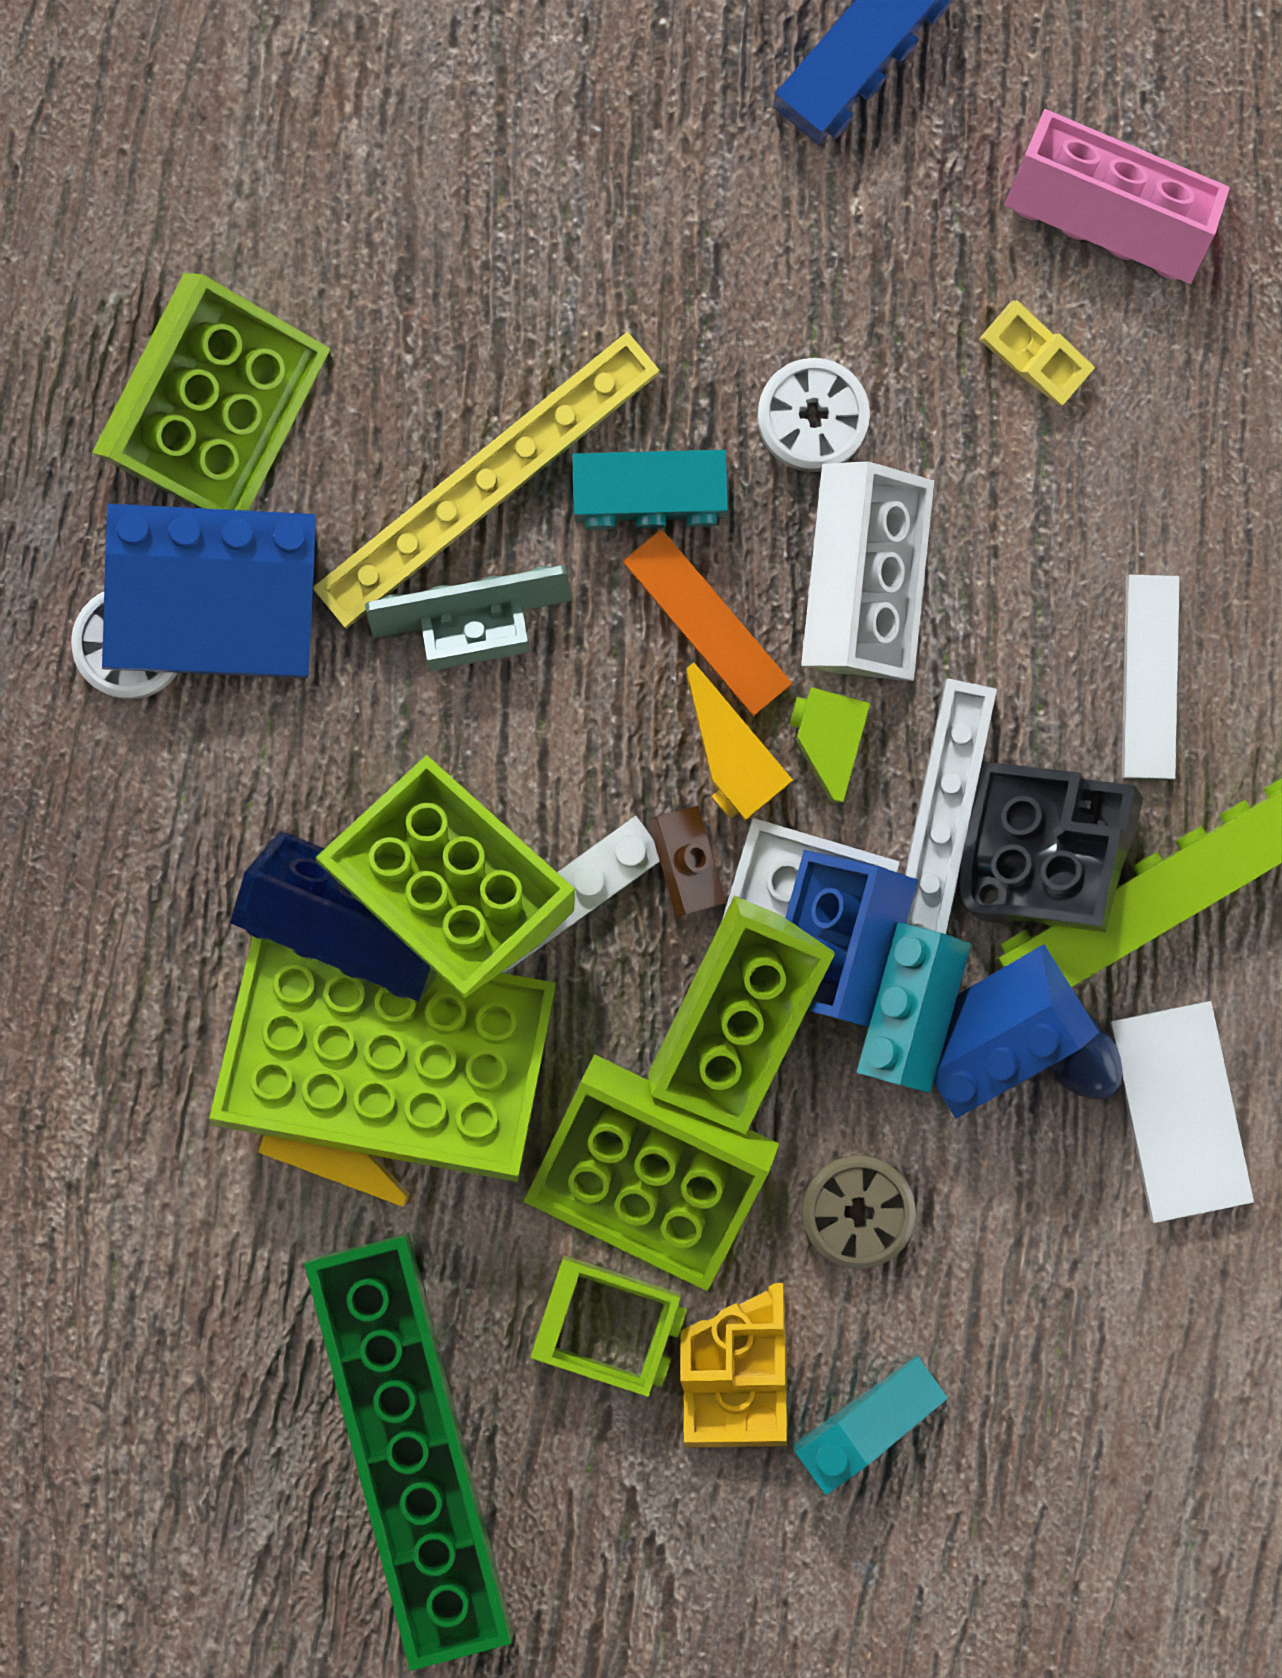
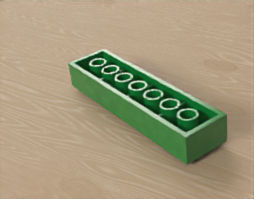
[304,1232,514,1671]

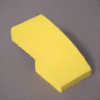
[979,300,1095,406]

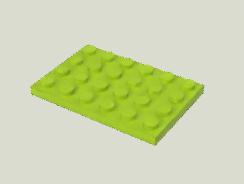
[209,927,556,1182]

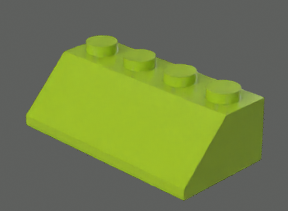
[648,895,835,1134]

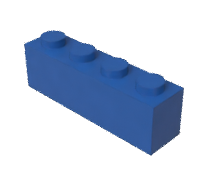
[773,0,952,145]

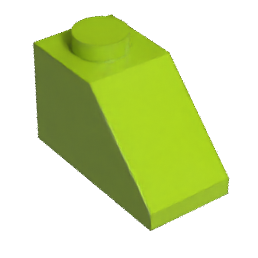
[789,687,870,805]

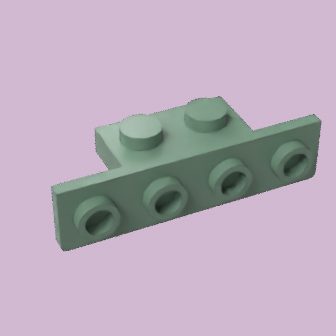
[365,565,572,671]

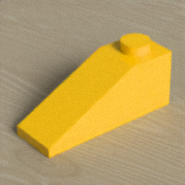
[685,662,793,822]
[257,1135,410,1207]

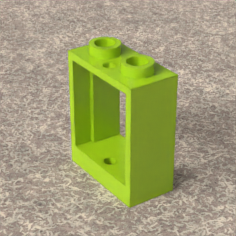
[530,1255,687,1397]

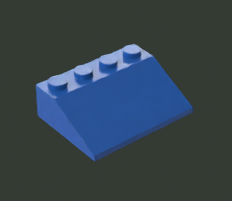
[102,504,315,678]

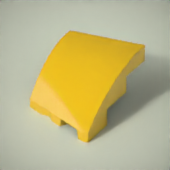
[680,1283,788,1448]

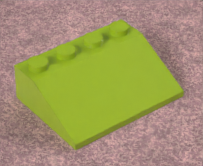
[92,273,330,511]
[315,755,575,998]
[523,1054,779,1291]

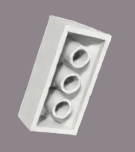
[801,461,934,681]

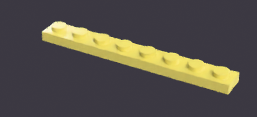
[313,331,660,629]

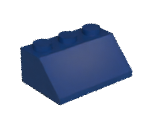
[785,850,918,1027]
[933,944,1099,1119]

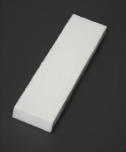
[1122,575,1180,780]

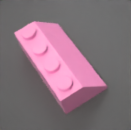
[1004,109,1230,284]

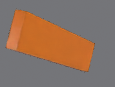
[623,529,793,717]

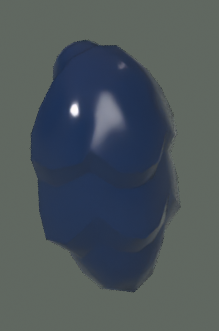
[1048,1013,1123,1099]

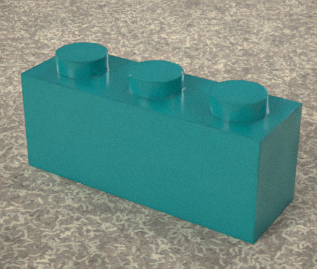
[572,450,728,530]
[856,922,972,1093]

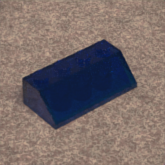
[230,830,437,1002]

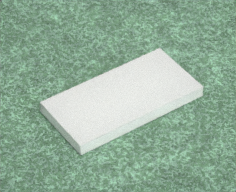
[1109,1001,1254,1223]

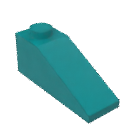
[792,1355,948,1495]

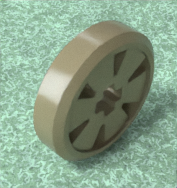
[802,1155,916,1269]

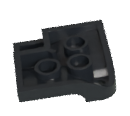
[960,761,1143,932]

